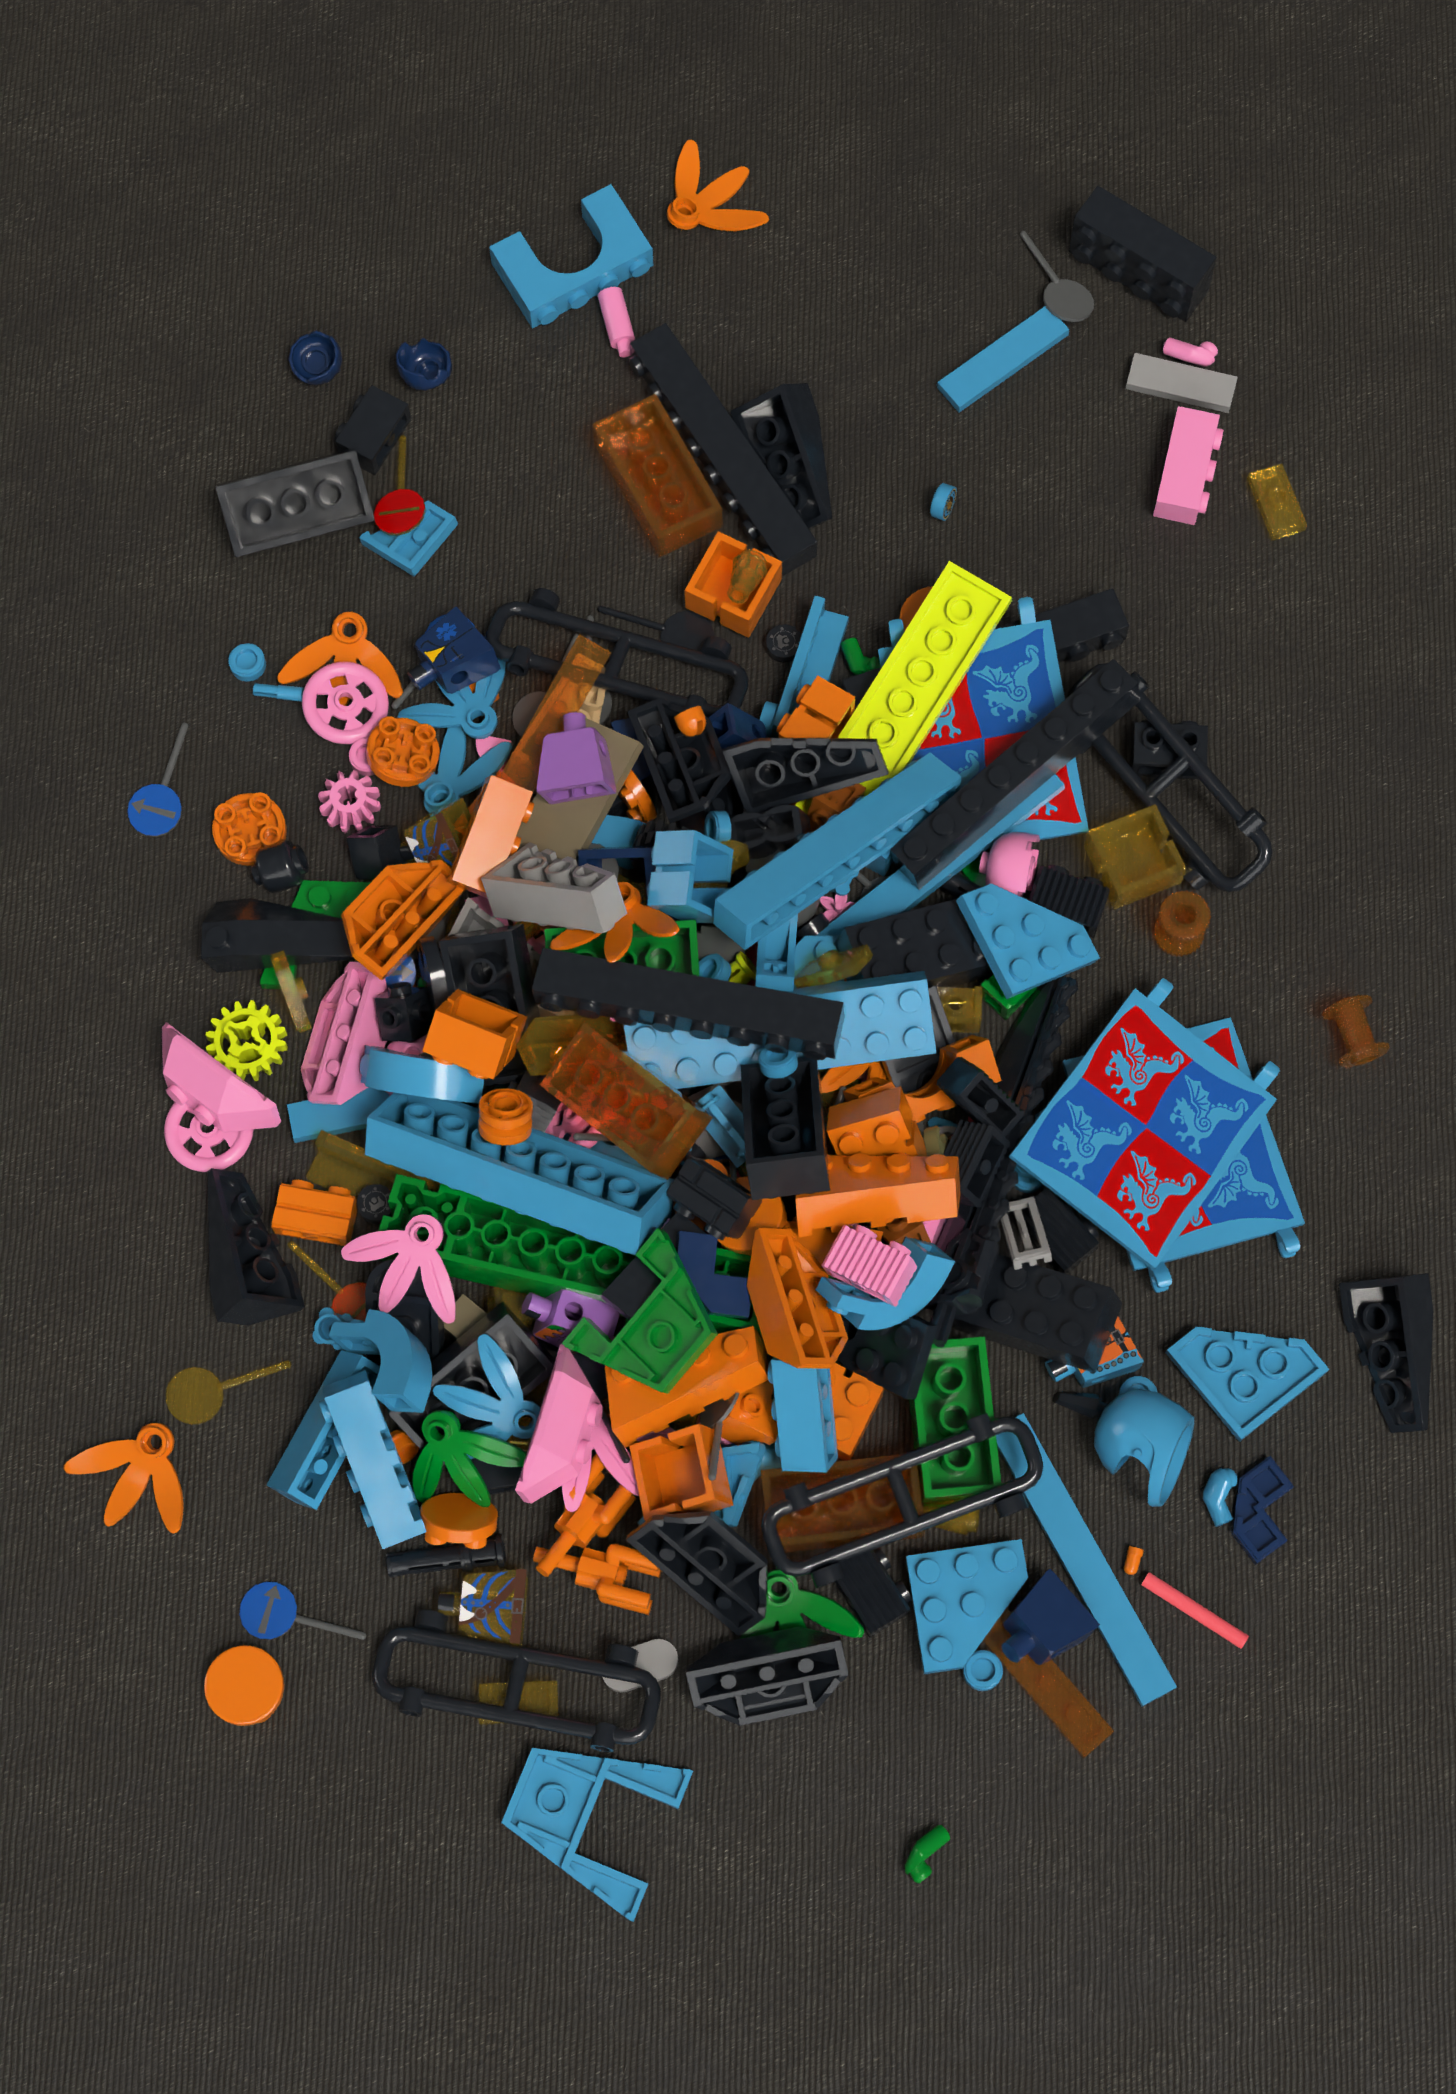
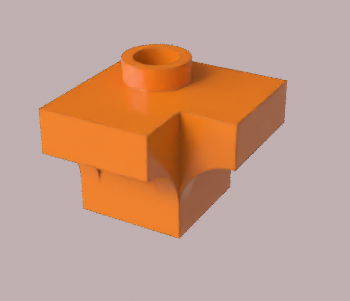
[713,1380,778,1446]

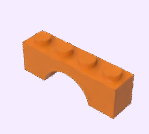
[843,1035,1002,1123]

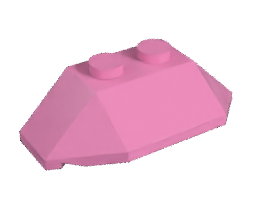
[301,962,388,1105]
[162,1022,281,1132]
[515,1344,603,1504]

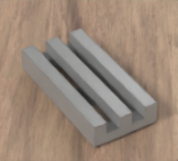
[1000,1196,1052,1270]

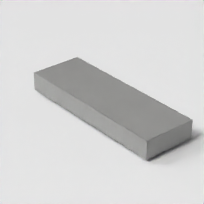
[1126,353,1238,413]

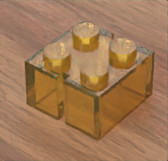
[1084,804,1186,910]

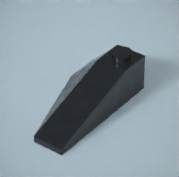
[722,738,889,813]

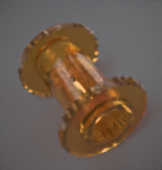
[1153,891,1211,957]
[1322,995,1390,1067]

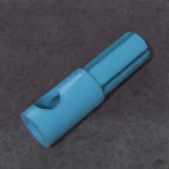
[253,683,304,702]

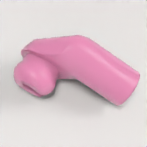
[1163,337,1218,367]

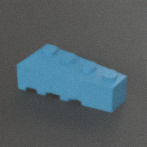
[318,1370,427,1549]

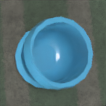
[1094,1389,1194,1507]

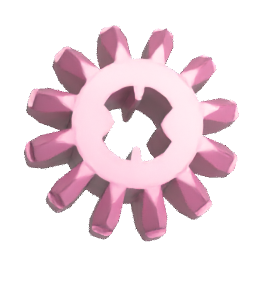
[318,770,381,834]

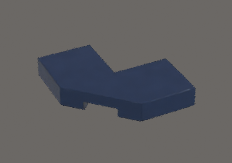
[675,1231,751,1319]
[1232,1456,1294,1565]

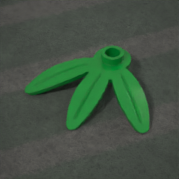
[413,1410,527,1507]
[740,1569,864,1639]

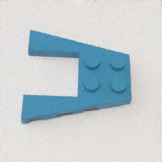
[501,1748,693,1922]

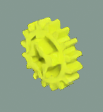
[205,1000,288,1081]

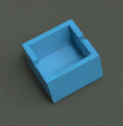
[647,830,734,923]

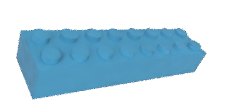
[624,971,936,1095]
[365,1093,674,1255]

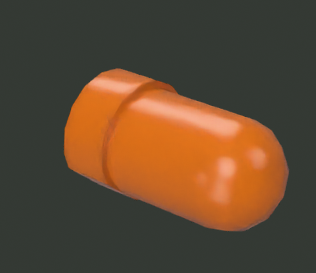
[1124,1546,1144,1575]

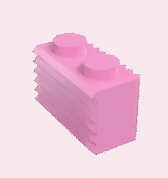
[821,1225,917,1307]

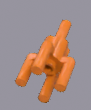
[536,1454,636,1577]
[533,1544,661,1615]

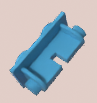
[690,1084,746,1168]

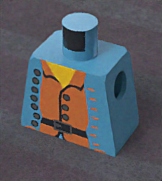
[1045,1317,1144,1388]

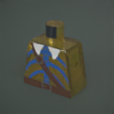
[400,798,471,868]
[438,1569,529,1646]

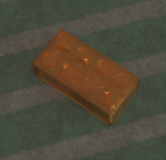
[592,394,723,558]
[540,1022,713,1180]
[761,1455,925,1553]

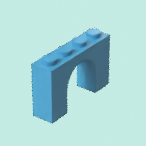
[489,184,653,329]

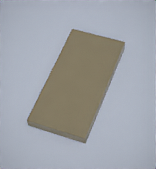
[516,718,644,861]

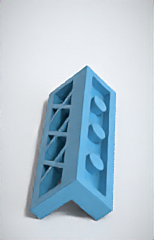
[773,596,849,738]

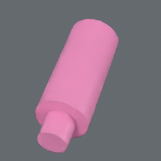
[598,287,635,358]

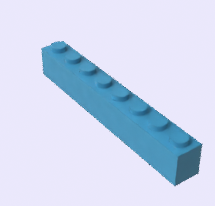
[713,752,962,950]

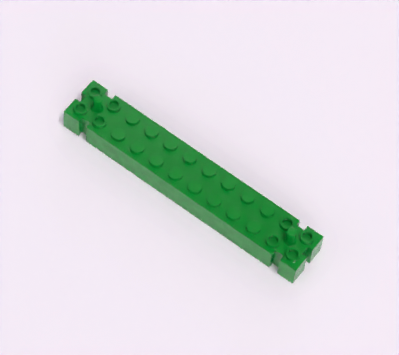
[378,1174,840,1340]

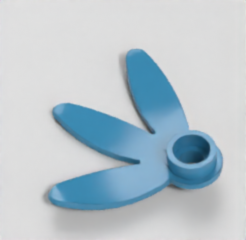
[397,658,506,739]
[416,726,512,816]
[433,1334,541,1459]

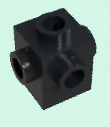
[375,982,432,1042]

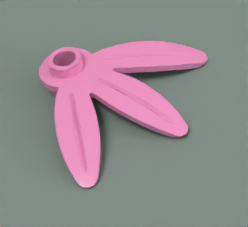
[341,1214,456,1324]
[562,1414,675,1512]

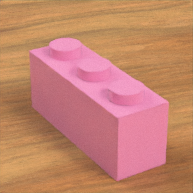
[1153,406,1224,525]

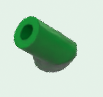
[840,638,880,675]
[904,1824,950,1884]

